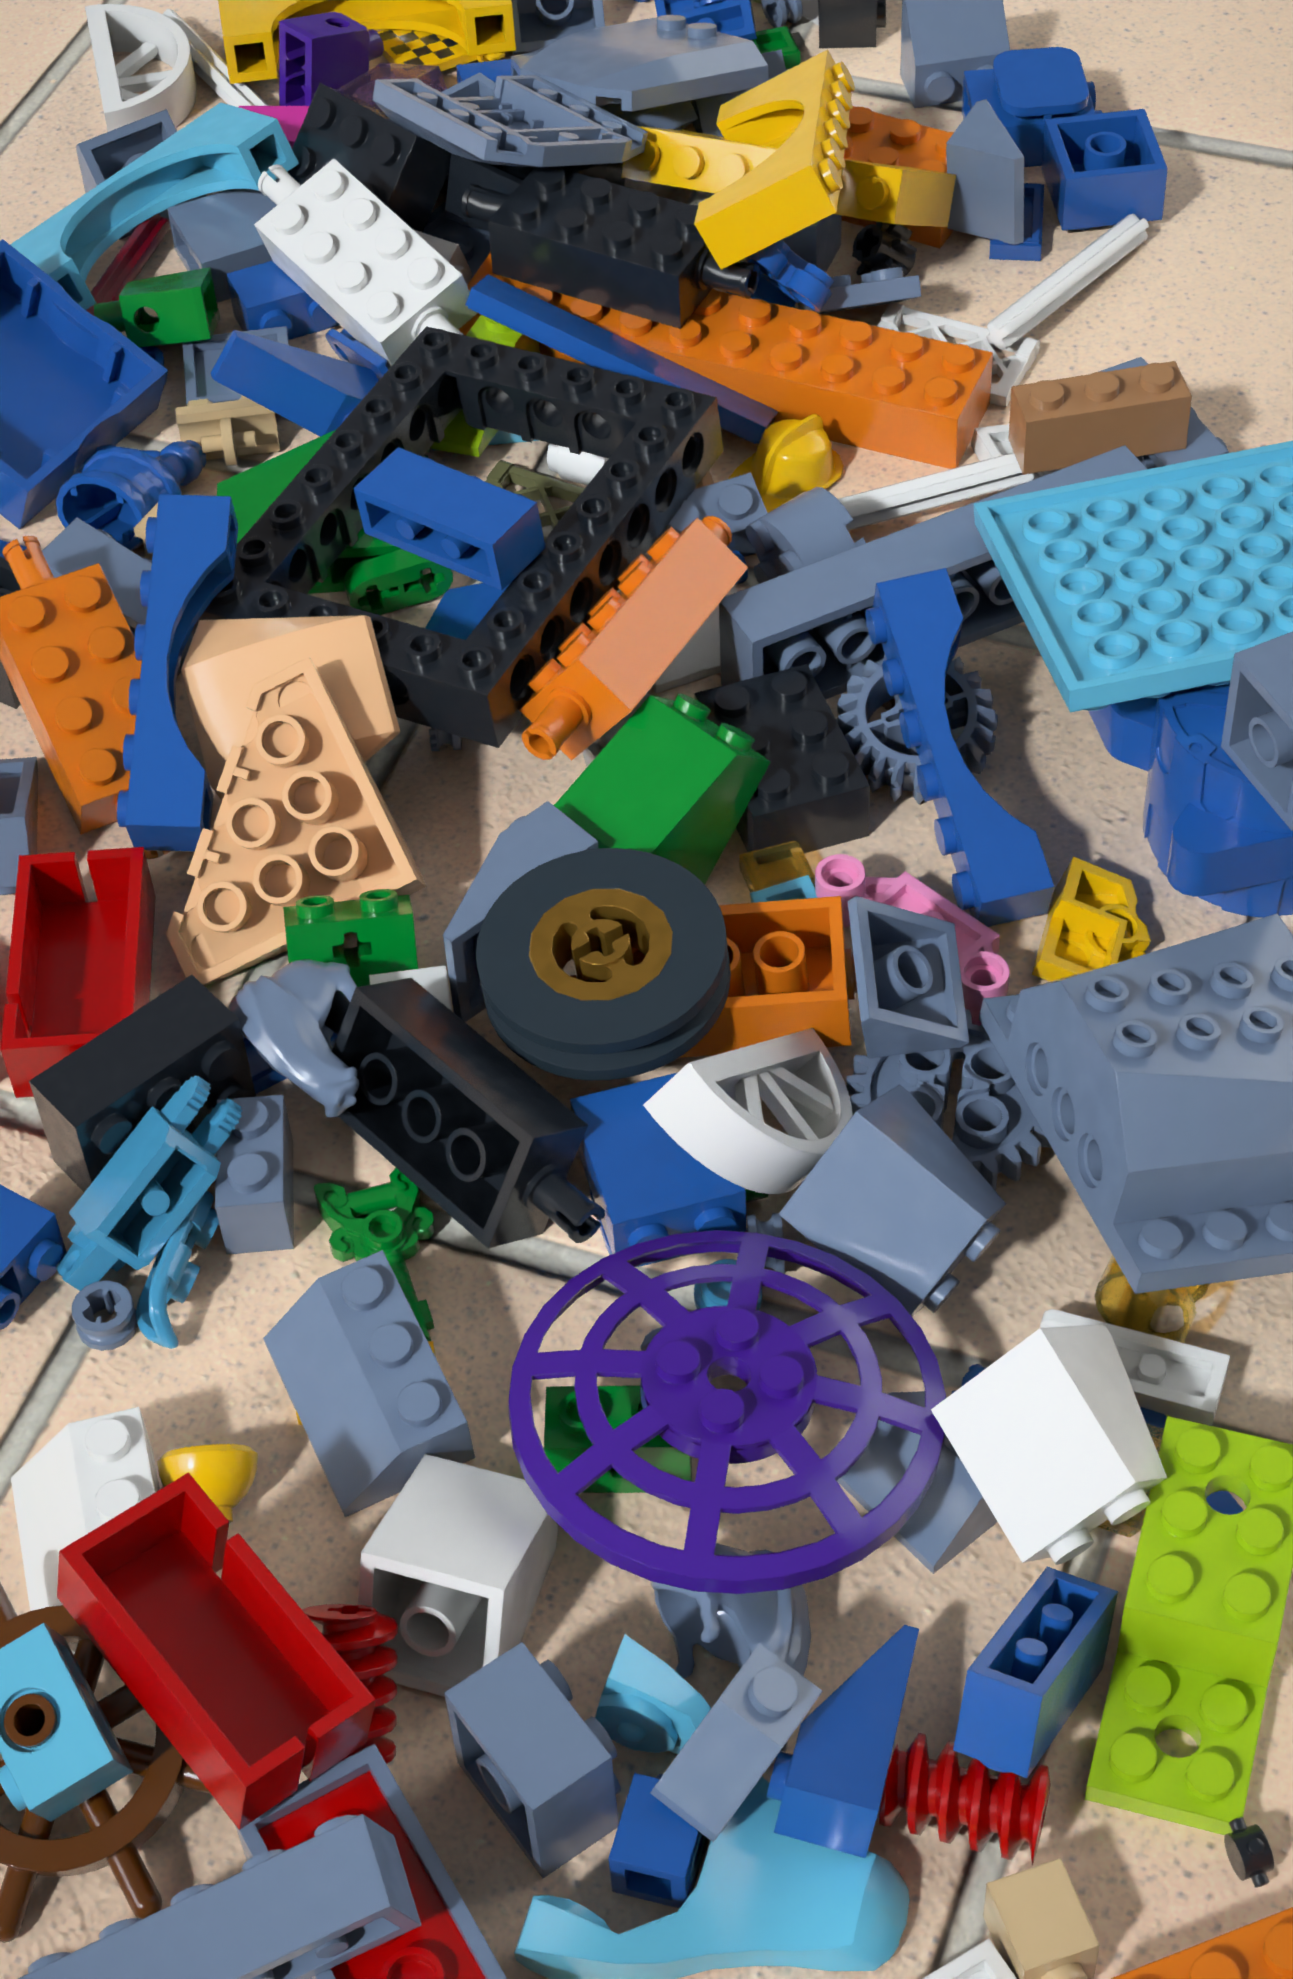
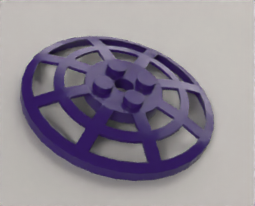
[508,1230,946,1594]

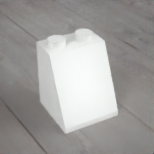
[931,1324,1167,1565]
[358,1454,559,1697]

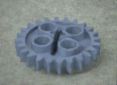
[846,1009,1051,1191]

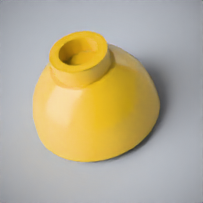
[157,1444,258,1523]

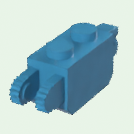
[56,1075,243,1291]

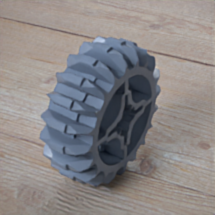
[836,655,998,804]

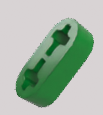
[344,549,453,616]

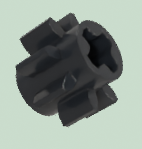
[852,222,917,277]

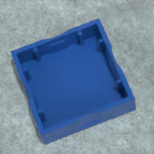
[0,239,168,530]

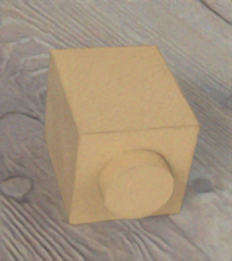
[983,1858,1100,1979]

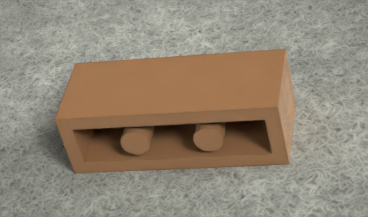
[1008,361,1192,475]

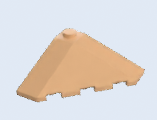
[166,657,427,986]

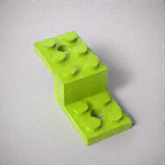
[1084,1416,1293,1835]

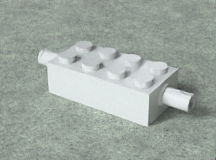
[254,159,477,370]

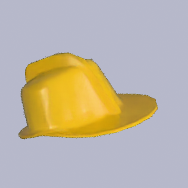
[728,414,844,513]

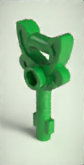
[314,1168,435,1341]

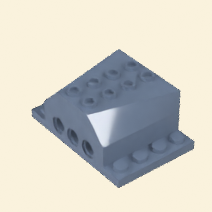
[979,913,1293,1294]

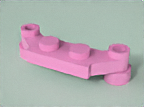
[815,854,1010,1026]

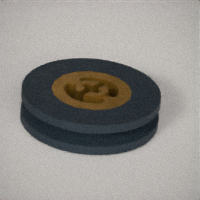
[476,848,731,1080]

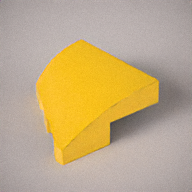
[1032,856,1151,982]

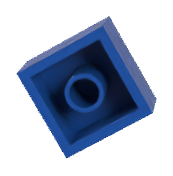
[1042,109,1168,231]

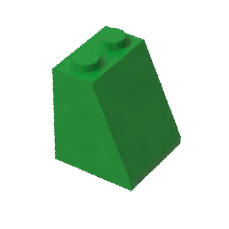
[554,693,771,885]

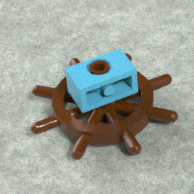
[0,1582,211,1943]

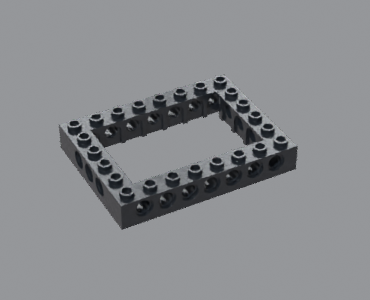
[192,326,724,748]

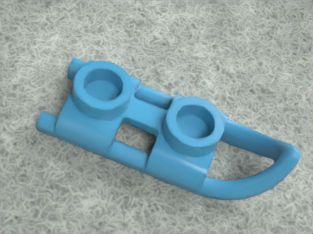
[136,1191,219,1349]

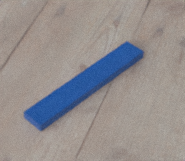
[465,274,779,444]

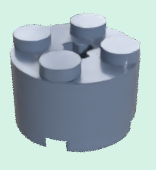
[745,487,866,584]

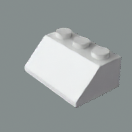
[11,1407,160,1655]

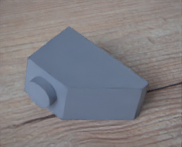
[650,1643,823,1842]

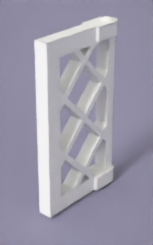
[877,302,1040,407]

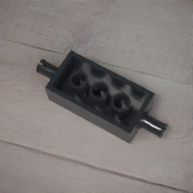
[461,166,760,329]
[324,978,605,1249]

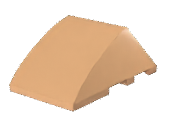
[181,615,400,800]

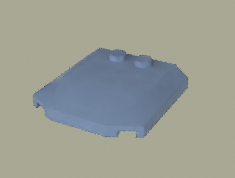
[511,15,768,112]
[373,75,648,167]

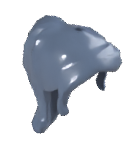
[229,959,359,1118]
[650,1543,811,1752]

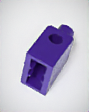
[279,12,384,106]

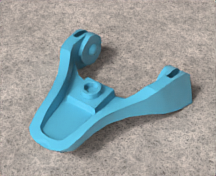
[514,1634,910,1979]

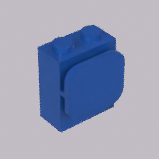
[962,47,1102,167]
[570,1072,747,1267]

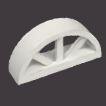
[85,4,197,132]
[643,1028,853,1194]

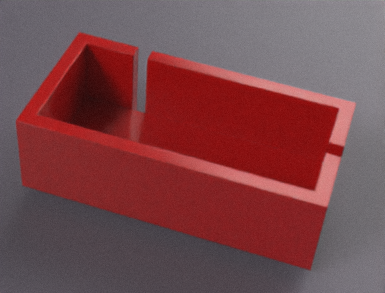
[0,847,156,1098]
[57,1472,376,1830]

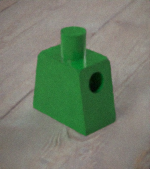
[94,267,220,347]

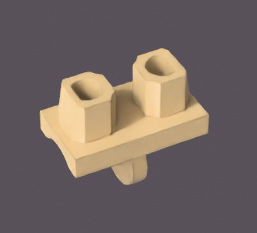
[175,395,280,466]

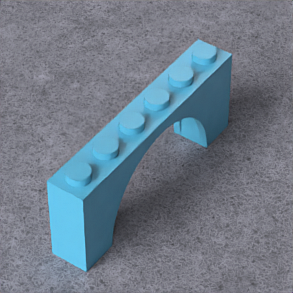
[10,102,299,310]

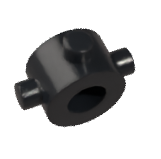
[1224,1817,1274,1888]

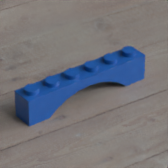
[117,494,238,852]
[866,568,1055,927]

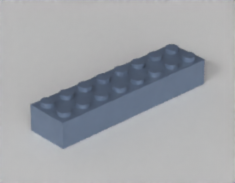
[719,445,1147,699]

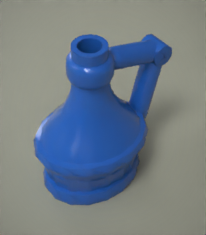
[56,440,206,551]

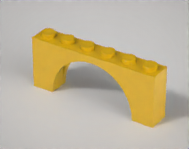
[218,0,516,84]
[694,49,855,270]
[621,126,956,227]

